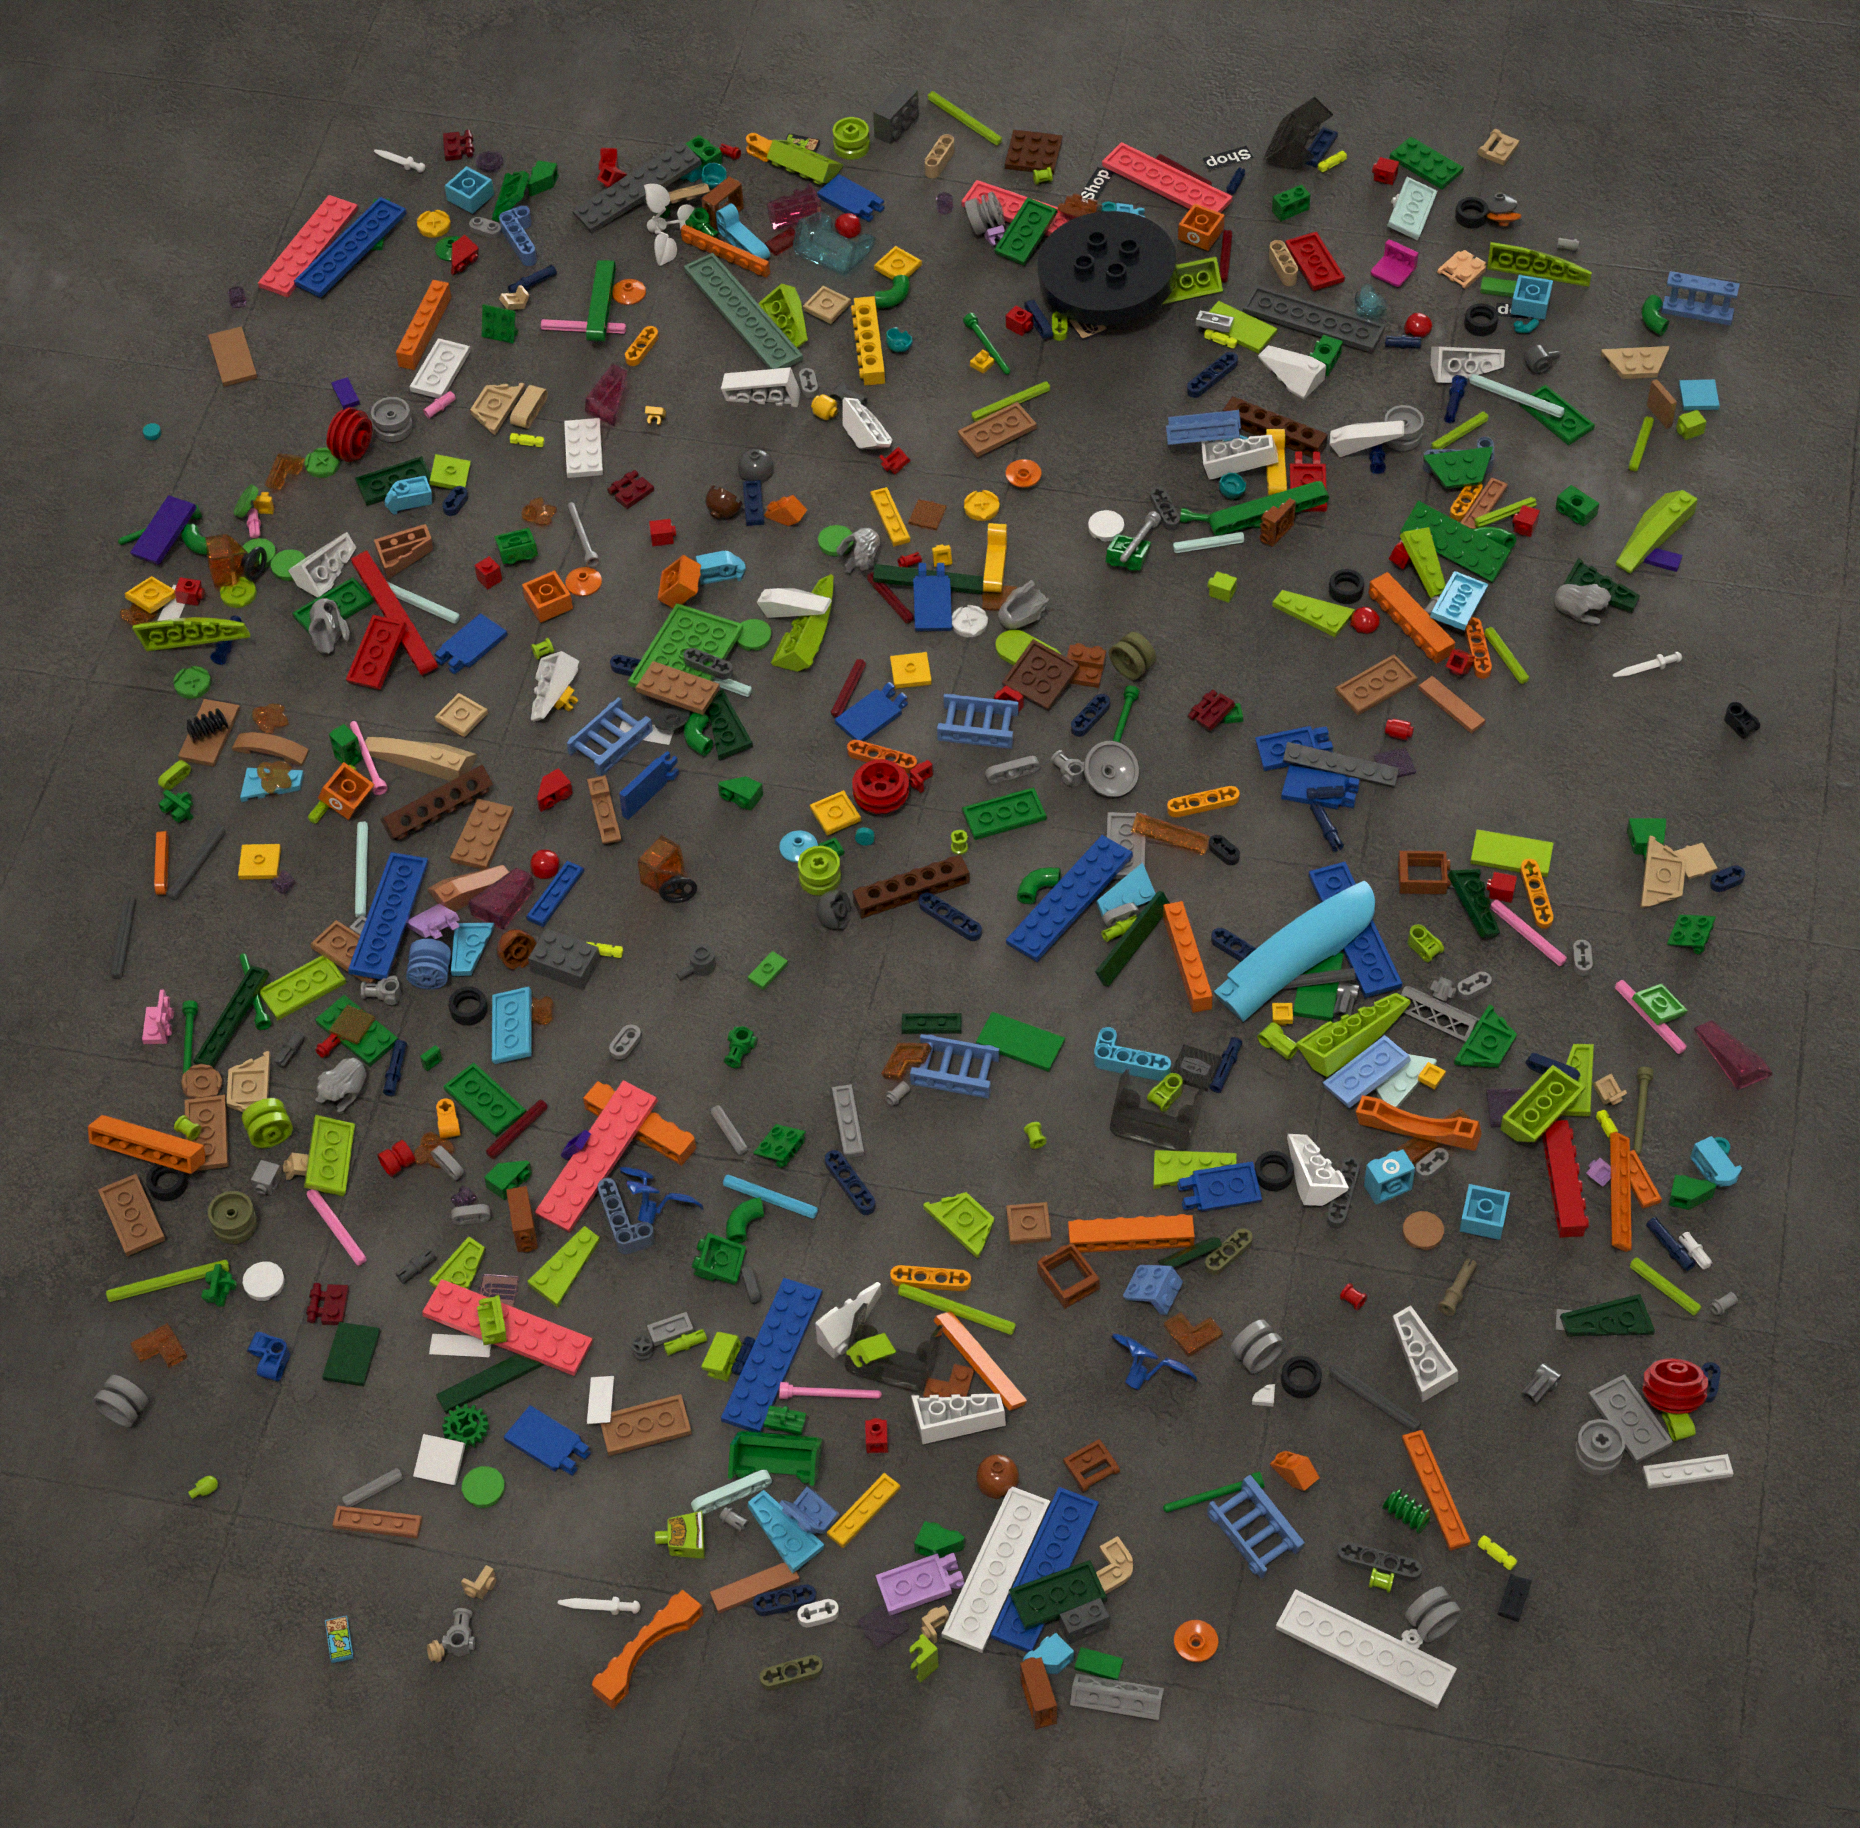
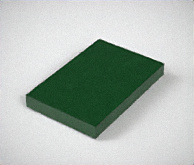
[322,1322,381,1386]

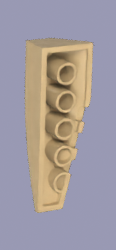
[365,737,478,781]

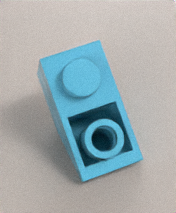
[1023,1633,1074,1674]

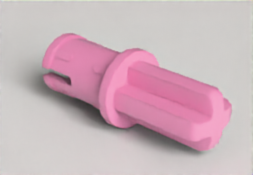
[423,391,456,419]
[246,508,261,539]

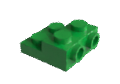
[494,528,538,564]
[1105,534,1151,570]
[691,1233,746,1285]

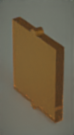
[908,499,947,531]
[982,586,1017,611]
[329,1005,376,1044]

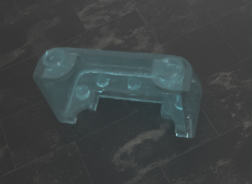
[793,212,876,275]

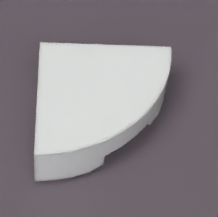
[1252,1384,1275,1407]

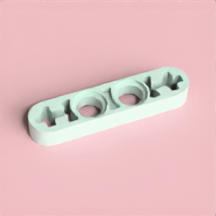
[691,1470,772,1515]

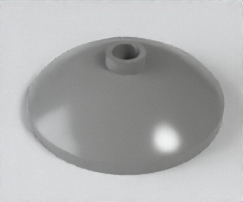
[1084,741,1139,797]

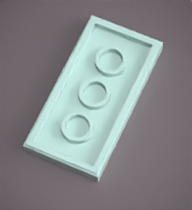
[1387,177,1437,240]

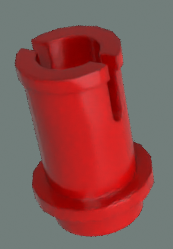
[719,144,741,160]
[897,552,922,568]
[315,1033,341,1058]

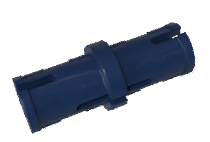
[1385,335,1421,349]

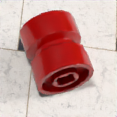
[377,1140,416,1177]

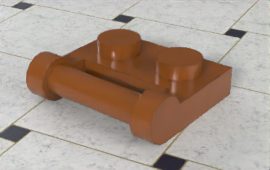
[1063,1439,1120,1492]

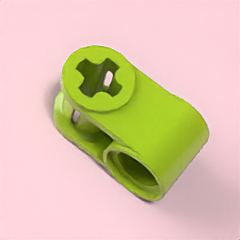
[1407,924,1444,963]
[1147,1073,1183,1112]
[1661,1411,1696,1442]

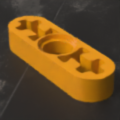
[625,326,659,366]
[1450,483,1483,522]

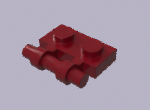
[443,130,474,161]
[607,470,654,509]
[1187,689,1236,731]
[306,1283,349,1325]

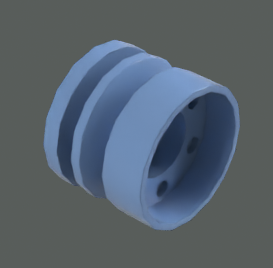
[406,939,451,989]

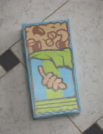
[325,1616,354,1663]

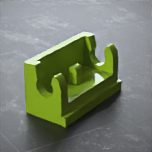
[477,1295,507,1345]
[701,1332,742,1382]
[846,1333,896,1367]
[910,1633,939,1683]

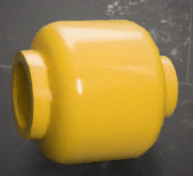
[811,394,838,421]

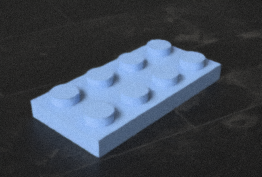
[1323,1035,1411,1108]

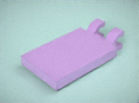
[407,904,460,939]
[875,1553,964,1616]

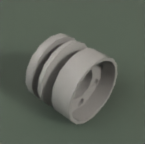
[965,191,1005,235]

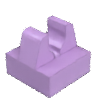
[984,225,1005,246]
[1586,1158,1611,1187]

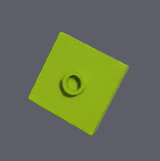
[429,454,471,489]

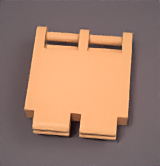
[1437,250,1487,289]

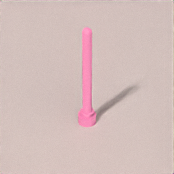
[350,721,388,795]
[779,1382,882,1399]

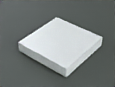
[413,1434,466,1486]

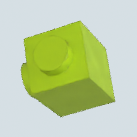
[1676,410,1707,440]
[1207,571,1237,603]

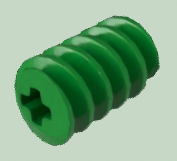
[1382,1488,1431,1534]

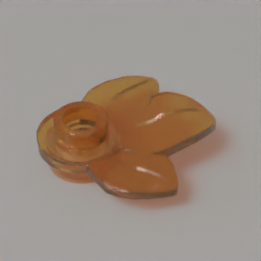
[521,497,557,525]
[120,603,157,627]
[252,703,288,734]
[257,761,292,794]
[532,996,553,1025]
[414,1132,454,1168]

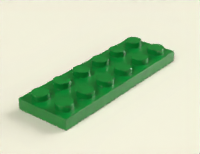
[1400,501,1512,583]

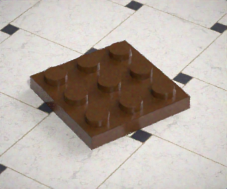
[1005,130,1063,175]
[1002,639,1080,711]

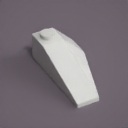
[1258,345,1326,400]
[1430,347,1505,383]
[1330,421,1404,457]
[288,532,356,598]
[757,588,832,618]
[531,651,579,722]
[1287,1134,1349,1206]
[815,1282,882,1359]

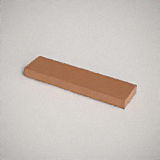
[1460,478,1508,529]
[1418,676,1485,734]
[333,1506,423,1539]
[710,1562,800,1614]

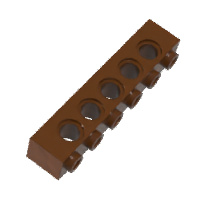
[1222,396,1328,458]
[380,764,493,840]
[852,855,970,919]

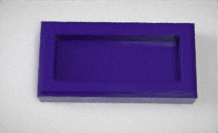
[331,377,360,410]
[1642,548,1683,572]
[561,1130,591,1160]

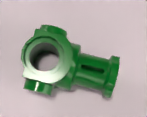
[685,207,719,238]
[724,1026,758,1068]

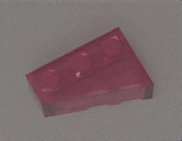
[767,183,822,229]
[585,363,628,426]
[468,867,535,930]

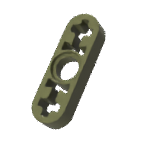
[1205,1228,1253,1275]
[760,1655,823,1691]

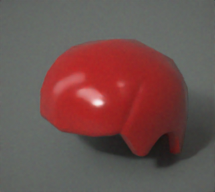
[834,213,861,238]
[1404,313,1432,337]
[1350,607,1380,634]
[530,849,560,879]

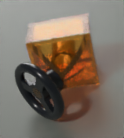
[205,534,267,588]
[638,835,697,903]

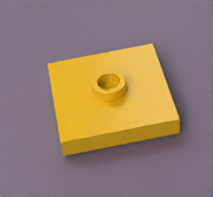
[874,246,922,280]
[125,576,176,614]
[890,652,932,689]
[810,790,861,836]
[238,844,281,880]

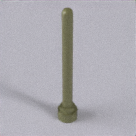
[1633,1067,1654,1155]

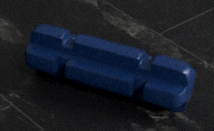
[1226,167,1245,195]
[1306,786,1344,799]
[731,1336,755,1376]

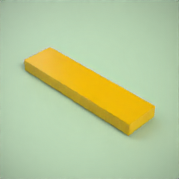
[870,487,910,547]
[827,1473,901,1548]

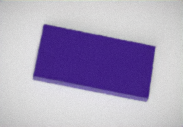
[130,495,197,565]

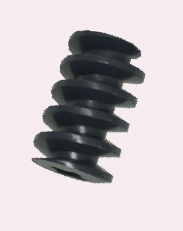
[186,708,229,743]

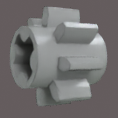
[1430,977,1456,1001]

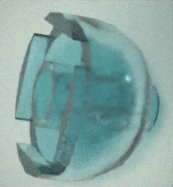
[1354,283,1388,318]

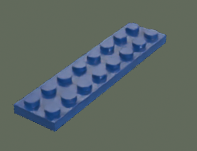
[294,197,407,298]
[1006,835,1133,962]
[348,852,428,980]
[1308,862,1402,998]
[721,1278,823,1432]
[991,1487,1099,1653]

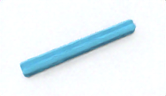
[723,1175,818,1219]

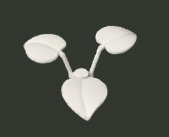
[644,184,694,266]

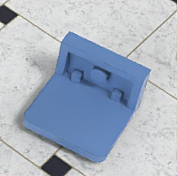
[1123,1265,1183,1315]
[779,1486,840,1535]

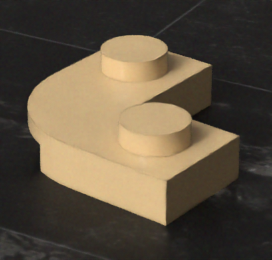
[1096,1536,1133,1594]

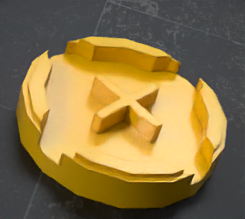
[417,210,451,238]
[964,490,1000,521]

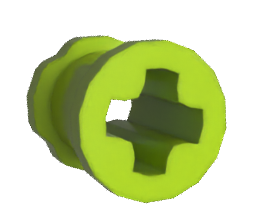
[1033,167,1053,185]
[531,638,554,660]
[951,830,968,855]
[174,1115,201,1141]
[1023,1122,1047,1149]
[1369,1568,1395,1593]

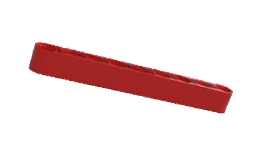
[351,550,438,676]

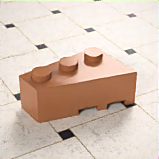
[374,524,433,580]

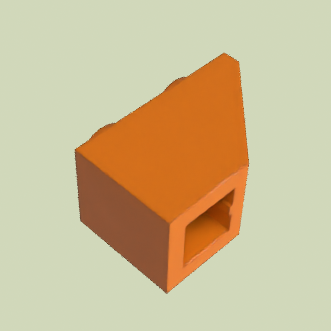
[764,495,807,526]
[1270,1451,1320,1491]

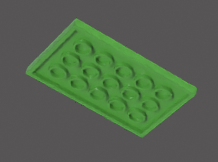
[628,603,743,688]

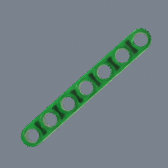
[586,260,616,341]
[1207,481,1330,536]

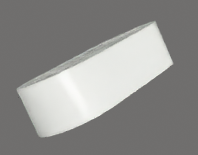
[797,1599,839,1628]

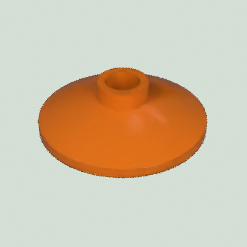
[1487,212,1522,226]
[612,279,646,305]
[1006,459,1041,488]
[565,567,602,596]
[1174,1620,1218,1662]

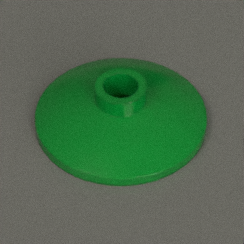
[435,236,461,261]

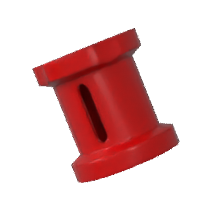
[1340,1283,1368,1311]

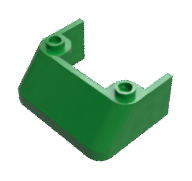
[728,1431,822,1486]

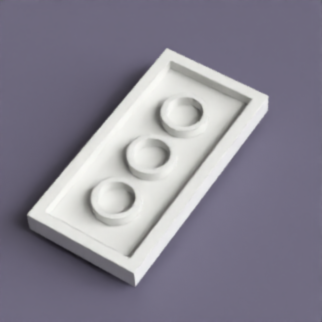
[410,338,471,399]
[564,418,603,478]

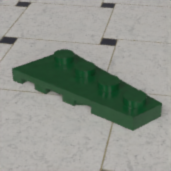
[1564,558,1640,613]
[708,690,753,760]
[1448,869,1500,938]
[1560,1294,1655,1336]

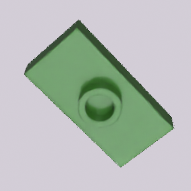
[748,951,788,990]

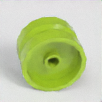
[832,117,870,160]
[798,846,841,896]
[241,1098,293,1148]

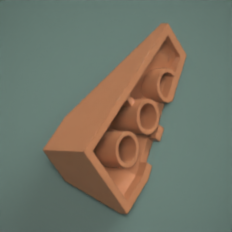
[427,865,514,912]

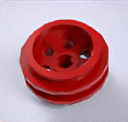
[326,408,373,462]
[852,759,909,814]
[1642,1358,1708,1414]

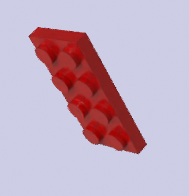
[1285,231,1345,291]
[346,615,407,690]

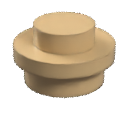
[427,1640,444,1663]

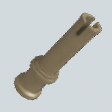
[1437,1258,1477,1316]

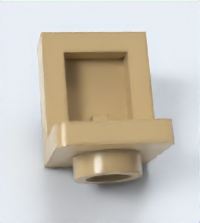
[499,285,529,310]
[1592,1073,1627,1105]
[283,1153,309,1180]
[461,1565,496,1599]
[920,1605,949,1644]

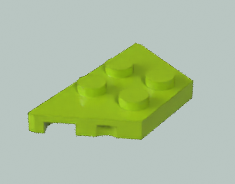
[923,1192,994,1259]

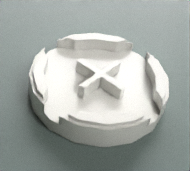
[1088,510,1124,542]
[952,605,988,637]
[242,1262,285,1301]

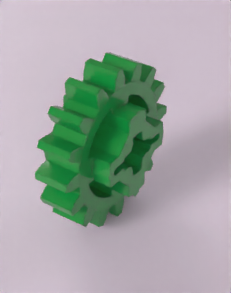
[442,1404,489,1450]

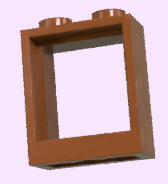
[702,176,744,231]
[1398,851,1451,894]
[506,1186,538,1252]
[1037,1243,1100,1309]
[1020,1657,1057,1730]

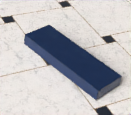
[1301,127,1338,168]
[743,480,764,526]

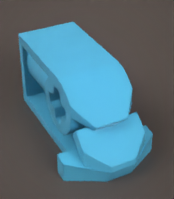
[385,476,432,515]
[696,551,746,585]
[1690,1136,1742,1187]

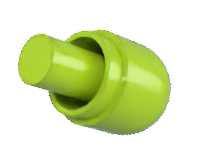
[188,1476,218,1499]

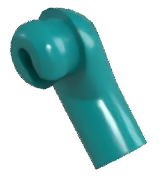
[1513,318,1539,333]

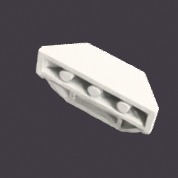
[843,398,892,449]

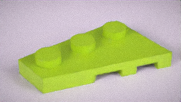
[429,1237,485,1290]

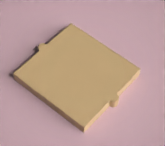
[1673,843,1718,879]

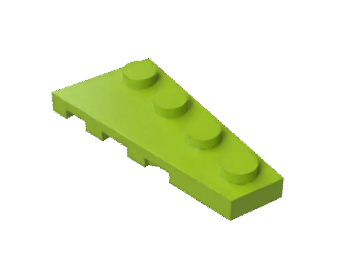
[1272,590,1355,638]
[1560,1044,1594,1116]
[1153,1150,1236,1189]
[527,1226,600,1308]

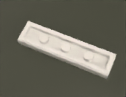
[1642,1454,1734,1489]

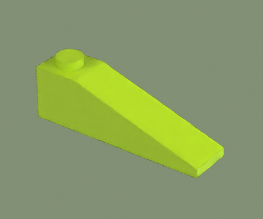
[758,283,808,349]

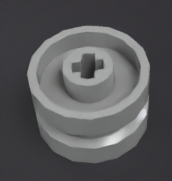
[371,397,413,442]
[1385,405,1424,451]
[1231,1319,1285,1374]
[92,1375,149,1427]
[1575,1419,1625,1475]
[1405,1586,1463,1642]

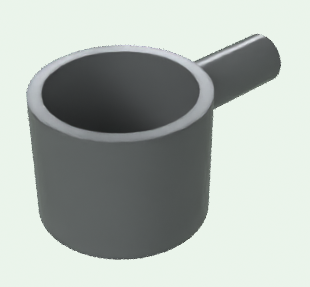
[1524,345,1560,374]
[676,944,716,980]

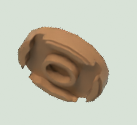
[181,1064,222,1099]
[1403,1211,1444,1250]

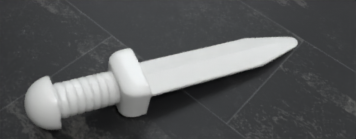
[374,150,425,173]
[1613,652,1682,677]
[558,1597,641,1615]

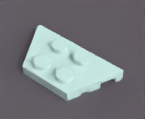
[1374,1054,1437,1108]

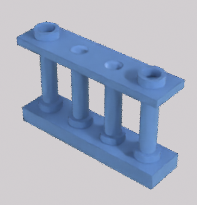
[1661,271,1740,326]
[1166,410,1241,445]
[937,694,1019,749]
[567,697,653,776]
[910,1034,999,1099]
[1207,1475,1305,1579]

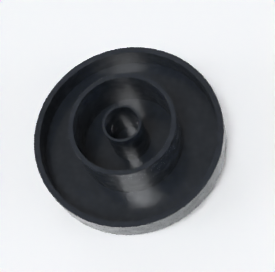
[1038,211,1177,325]

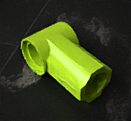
[1257,1022,1299,1060]

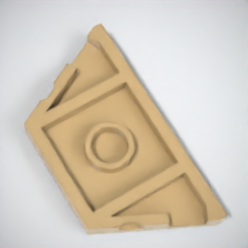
[668,183,710,204]
[1601,346,1669,379]
[470,383,525,435]
[1640,836,1686,909]
[227,1051,271,1112]

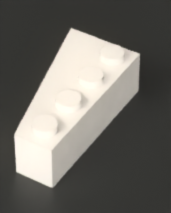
[721,367,801,407]
[1201,435,1278,480]
[1393,1305,1458,1402]
[911,1394,1006,1444]

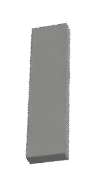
[832,1084,864,1158]

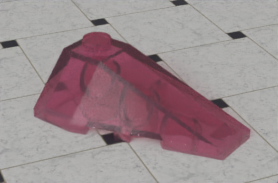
[1694,1020,1772,1090]

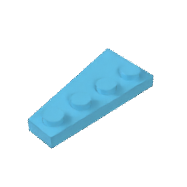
[748,1490,824,1574]

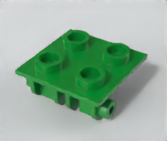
[481,304,518,344]
[1667,914,1716,954]
[753,1124,806,1168]

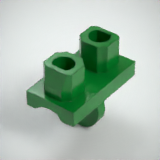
[158,789,194,823]
[201,1264,237,1307]
[764,1405,807,1435]

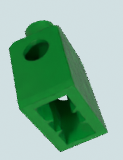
[1627,818,1666,861]

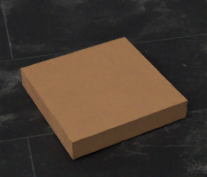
[1647,379,1677,429]
[1006,1202,1051,1245]

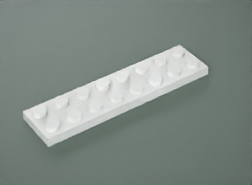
[942,1487,1050,1653]
[1276,1589,1457,1708]

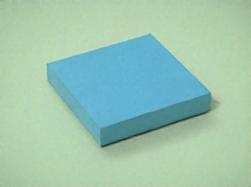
[1679,379,1720,411]

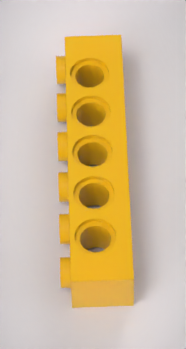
[851,296,885,386]

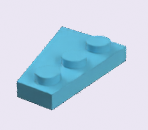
[240,768,304,802]
[1096,862,1156,917]
[451,923,495,976]

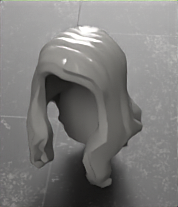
[837,528,880,573]
[998,580,1049,630]
[1554,584,1611,625]
[309,598,350,654]
[315,1058,366,1114]

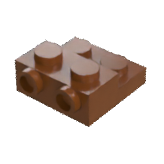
[1057,193,1103,217]
[1259,498,1296,547]
[1067,643,1106,688]

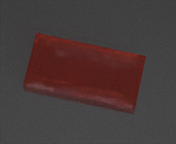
[765,227,802,256]

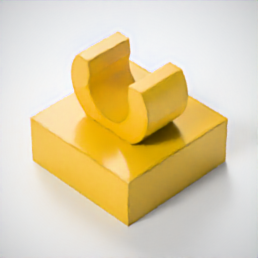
[970,349,994,374]
[645,406,666,425]
[253,492,274,514]
[932,544,952,567]
[554,686,578,711]
[1272,1003,1293,1026]
[1417,1062,1446,1089]

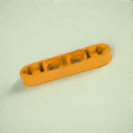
[1167,786,1240,817]
[1520,859,1553,929]
[890,1265,971,1291]

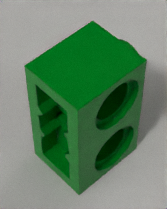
[686,135,722,169]
[1272,184,1311,222]
[329,724,363,766]

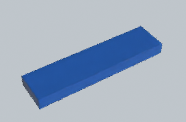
[526,861,584,928]

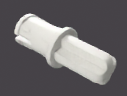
[1678,1232,1712,1269]

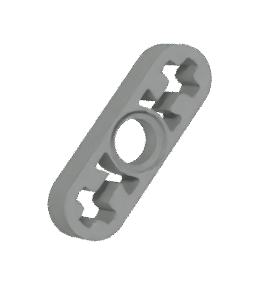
[985,756,1040,784]

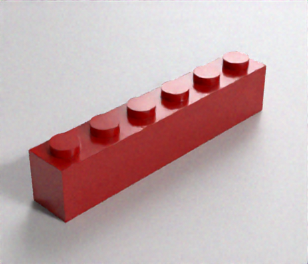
[1542,1120,1589,1238]

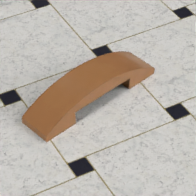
[232,732,309,766]
[587,775,621,844]

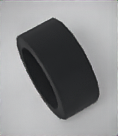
[1455,197,1489,229]
[1464,303,1499,336]
[1329,569,1364,604]
[448,987,487,1025]
[1255,1151,1293,1191]
[146,1164,187,1201]
[1281,1355,1322,1398]

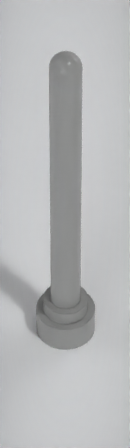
[568,502,600,568]
[1120,511,1161,562]

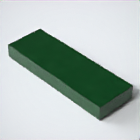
[902,1013,962,1034]
[1158,1237,1222,1268]

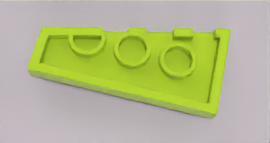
[1399,527,1446,598]

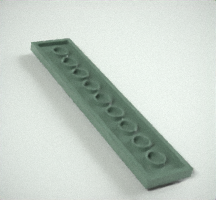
[684,253,803,369]

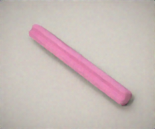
[541,319,626,334]
[1490,899,1567,966]
[1615,980,1687,1054]
[307,1189,366,1266]

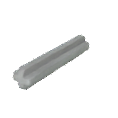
[711,1105,748,1155]
[342,1468,403,1507]

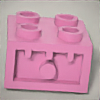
[142,989,174,1044]

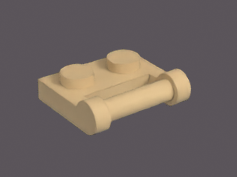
[1477,129,1520,166]

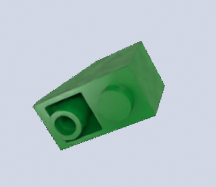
[526,160,559,196]
[718,776,763,811]
[484,1160,532,1201]
[1668,1174,1716,1210]
[914,1521,965,1559]

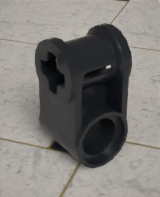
[1724,702,1760,739]

